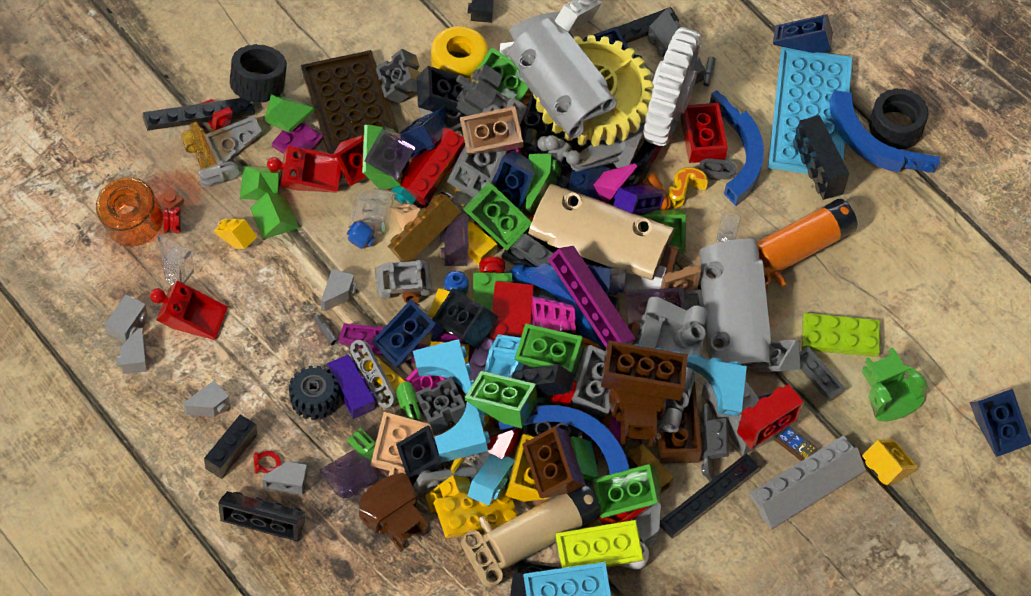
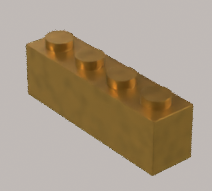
[387,194,461,262]

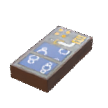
[774,426,818,461]

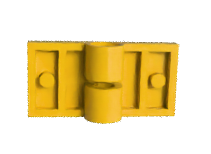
[434,489,518,539]

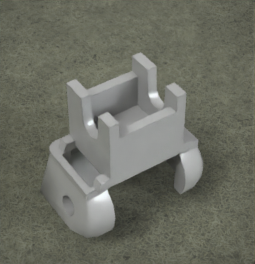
[375,260,432,299]

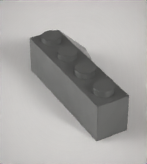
[648,7,706,84]

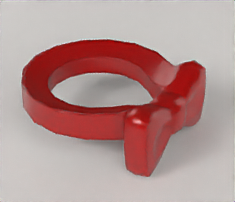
[253,451,281,474]

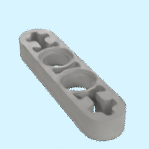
[350,340,397,408]

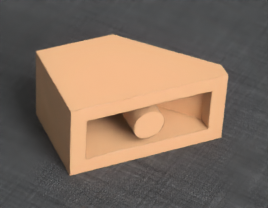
[392,203,420,231]

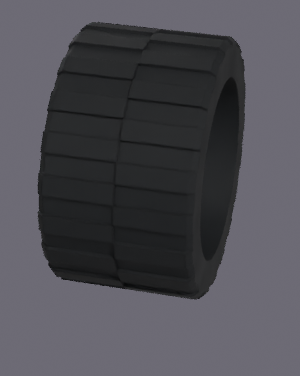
[229,44,287,103]
[869,88,929,150]

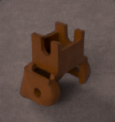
[609,389,667,446]
[359,473,428,552]

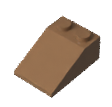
[460,106,523,154]

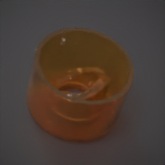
[96,177,163,246]

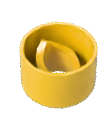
[430,26,489,79]

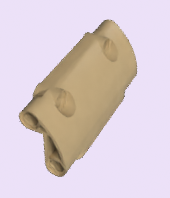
[528,184,675,281]

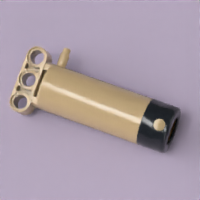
[461,483,602,588]

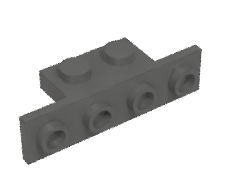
[701,403,729,482]

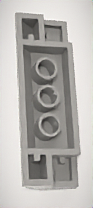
[447,91,528,197]
[749,435,866,530]

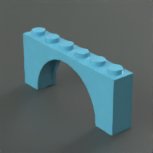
[413,339,490,463]
[634,344,747,417]

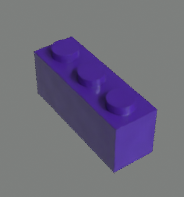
[613,184,666,214]
[327,354,376,419]

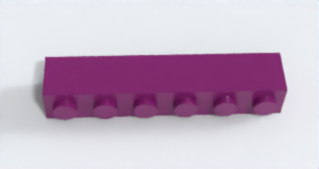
[548,245,636,348]

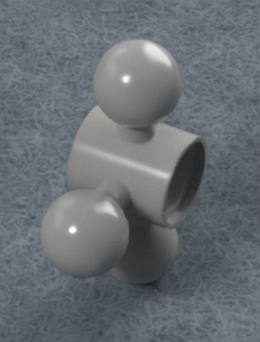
[537,136,581,165]

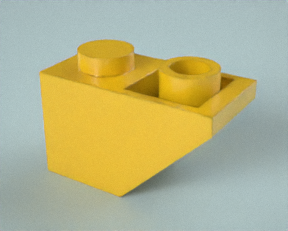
[214,218,257,249]
[467,221,497,265]
[425,475,471,513]

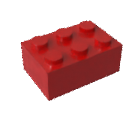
[680,103,728,163]
[737,384,804,450]

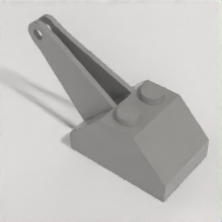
[571,121,646,171]

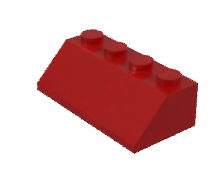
[399,128,465,206]

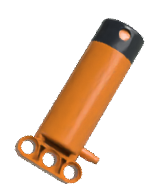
[758,199,858,289]

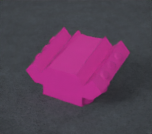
[531,296,576,335]

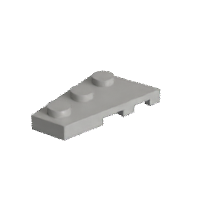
[203,116,262,165]
[412,466,477,495]

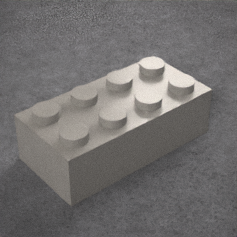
[701,380,778,455]

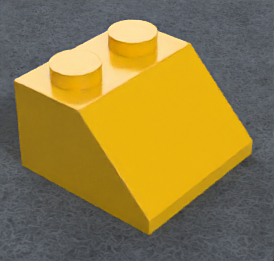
[862,439,919,485]

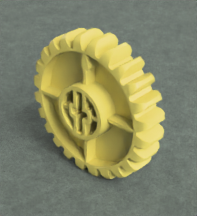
[533,35,654,147]

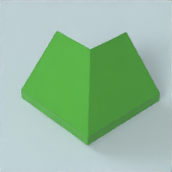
[264,95,315,133]
[240,166,281,200]

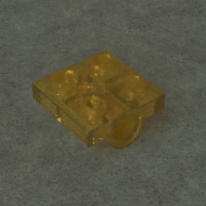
[181,122,211,169]

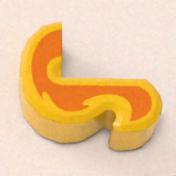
[668,167,708,208]

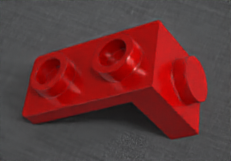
[199,99,233,131]

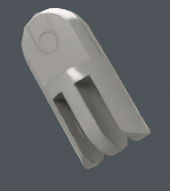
[198,161,240,187]

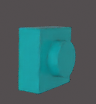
[390,186,416,205]

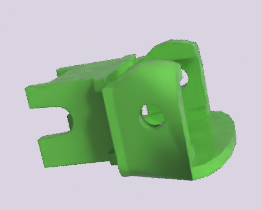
[862,348,928,422]

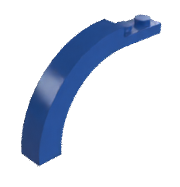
[709,90,764,206]
[829,90,940,173]
[506,263,606,350]
[499,405,630,475]

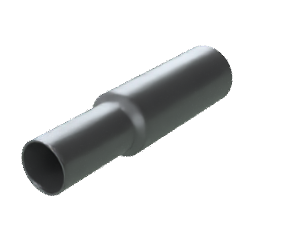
[703,56,716,87]
[313,315,338,345]

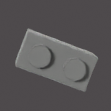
[105,294,148,342]

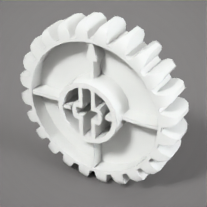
[643,28,702,146]

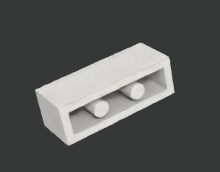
[555,0,602,32]

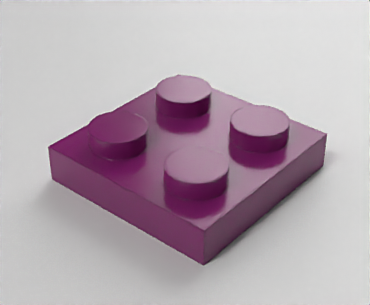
[272,123,323,159]

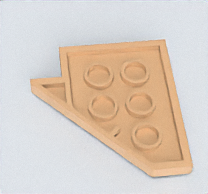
[370,412,450,476]

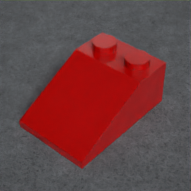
[489,281,533,339]

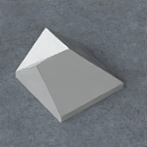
[751,340,800,372]

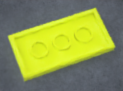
[555,520,644,568]

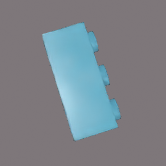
[467,454,514,506]

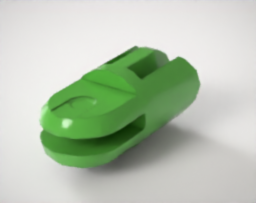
[396,382,421,422]
[346,427,376,465]

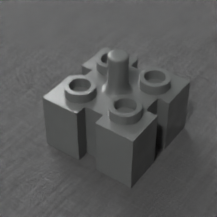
[376,49,421,104]
[456,64,502,116]
[415,377,466,435]

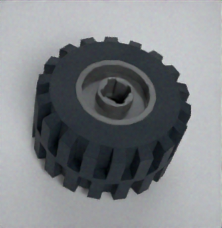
[289,366,339,420]

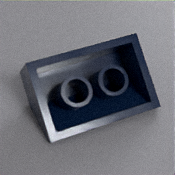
[492,150,535,211]
[567,165,611,210]

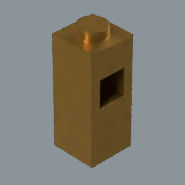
[627,443,674,494]

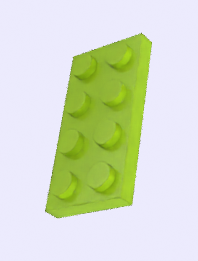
[802,313,879,357]

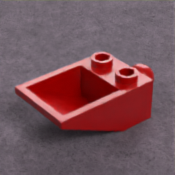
[267,145,341,193]
[150,280,228,340]

